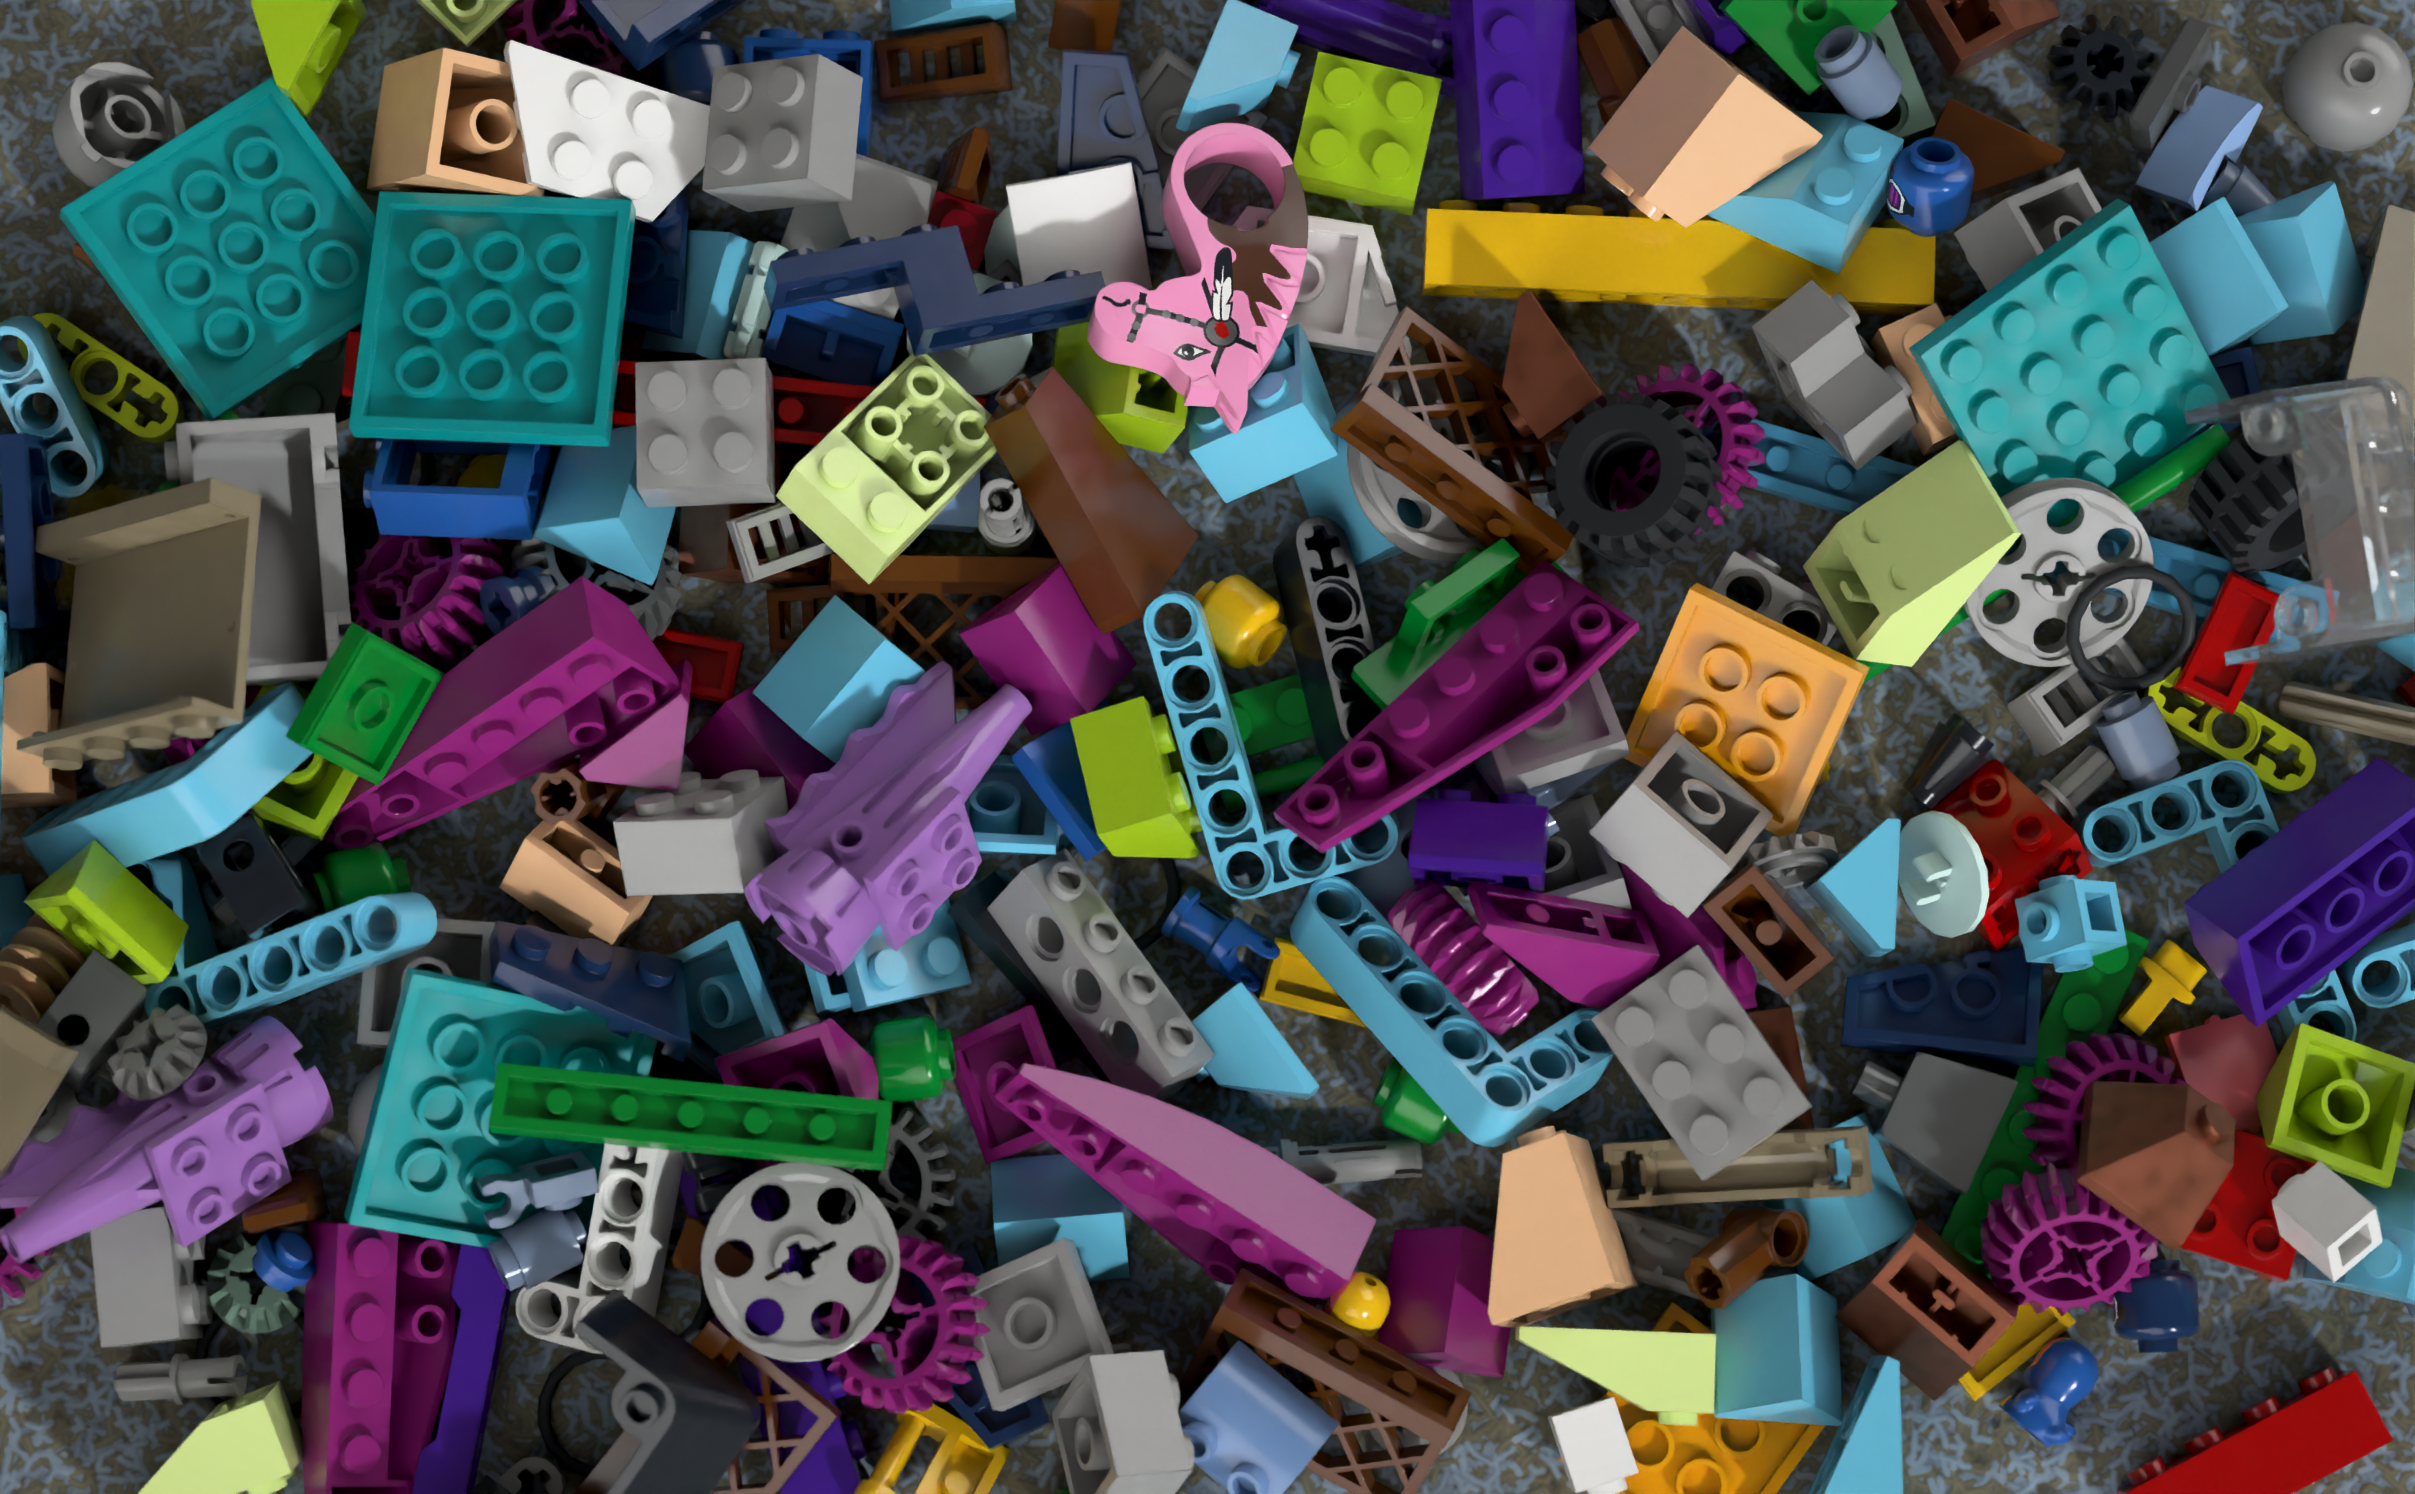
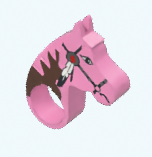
[1087,123,1308,434]

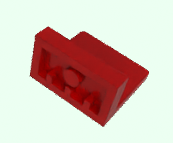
[1931,759,2093,952]
[2178,1129,2315,1283]

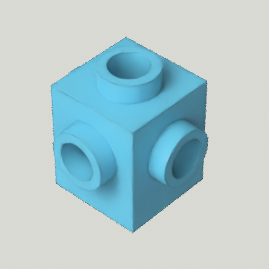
[2015,875,2127,972]

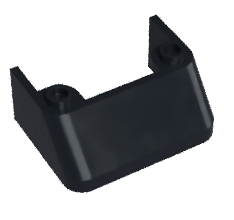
[467,1289,761,1494]

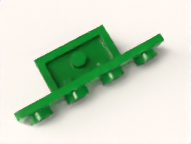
[1351,538,1570,710]

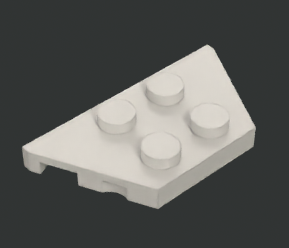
[504,40,710,222]
[1233,206,1412,361]

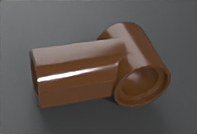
[1577,17,1648,126]
[530,754,628,825]
[1683,1206,1809,1308]

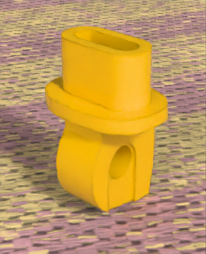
[2118,939,2207,1037]

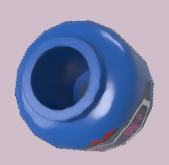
[1887,137,1975,237]

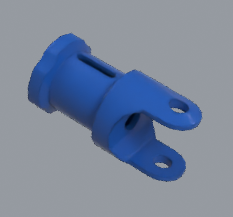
[1161,886,1280,991]

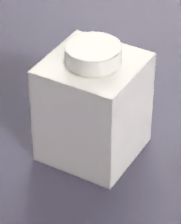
[2272,1160,2383,1282]
[1548,1396,1639,1494]

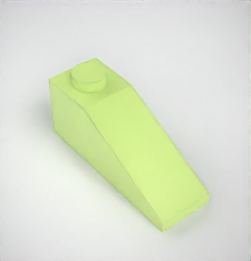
[1515,1326,1716,1426]

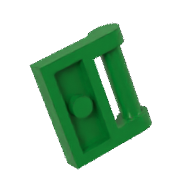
[1201,674,1326,815]

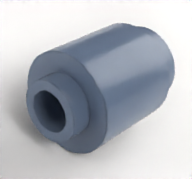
[1814,25,1903,120]
[2095,691,2181,791]
[487,1209,588,1291]

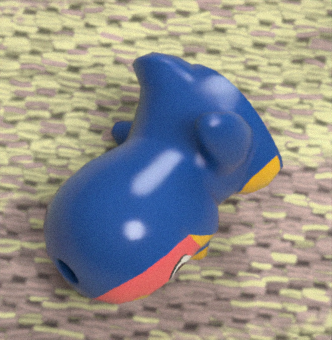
[1999,1337,2099,1448]

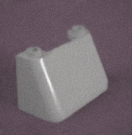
[164,413,351,686]

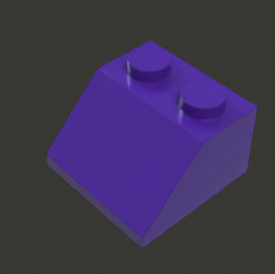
[1408,789,1549,892]

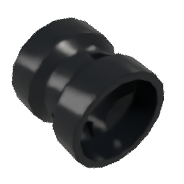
[681,1152,761,1216]

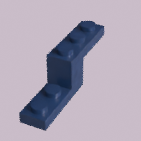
[763,224,1106,356]

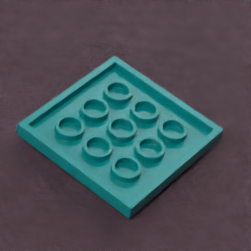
[59,76,376,421]
[349,191,636,447]
[1909,198,2233,545]
[344,967,658,1265]

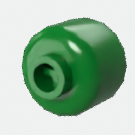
[311,841,411,916]
[861,1015,956,1104]
[1372,1057,1460,1145]

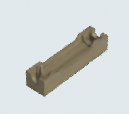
[1603,1126,1873,1208]

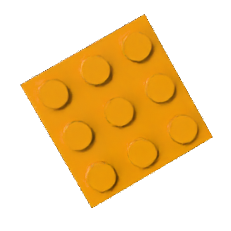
[1624,583,1870,837]
[1557,1302,1826,1494]

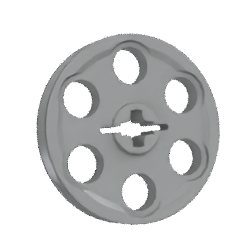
[1347,375,1530,562]
[1963,478,2154,667]
[701,1162,900,1362]

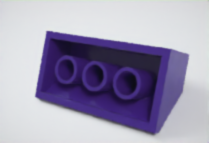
[1450,0,1585,200]
[2184,757,2415,1027]

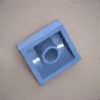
[1178,1340,1339,1494]

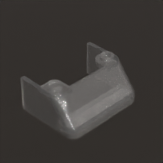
[2185,377,2415,665]

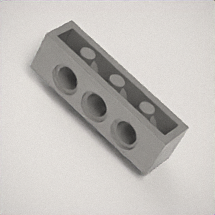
[987,849,1215,1101]

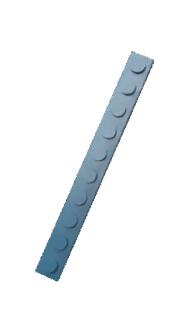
[1712,419,2339,656]

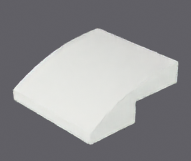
[1006,162,1152,289]

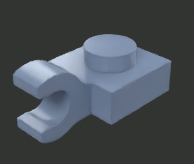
[477,1150,599,1229]

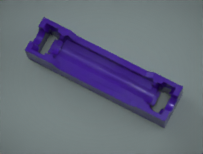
[1238,0,1455,99]
[412,1244,513,1494]

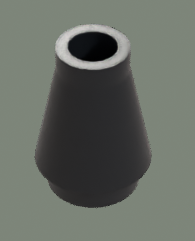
[1903,713,1994,810]

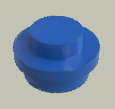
[252,1230,316,1292]

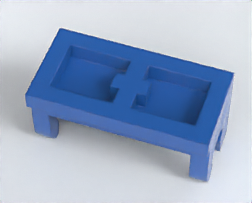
[760,300,905,387]

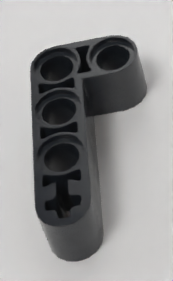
[1273,516,1383,763]

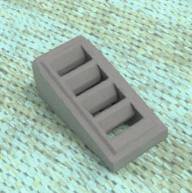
[726,500,834,583]
[2007,637,2148,756]

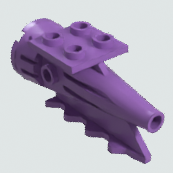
[744,660,1032,976]
[0,1015,333,1263]

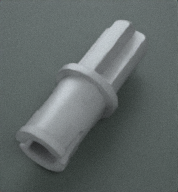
[2036,745,2116,821]
[114,1353,247,1405]

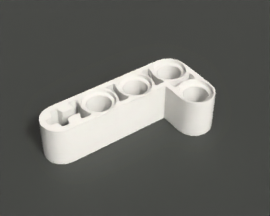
[516,1144,683,1354]

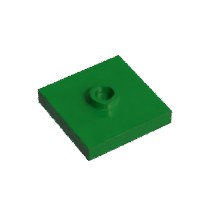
[1718,0,1897,96]
[285,622,444,786]

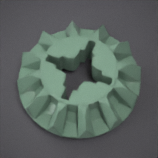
[207,1232,306,1333]

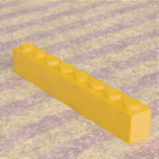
[1422,200,1936,316]

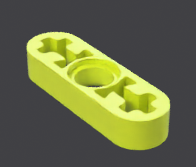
[17,313,184,443]
[2144,667,2316,794]

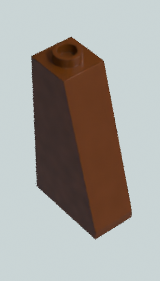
[984,367,1199,634]

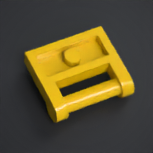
[853,1403,1011,1494]

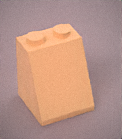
[1588,25,1823,228]
[367,48,545,197]
[1,663,77,808]
[1488,1126,1638,1328]

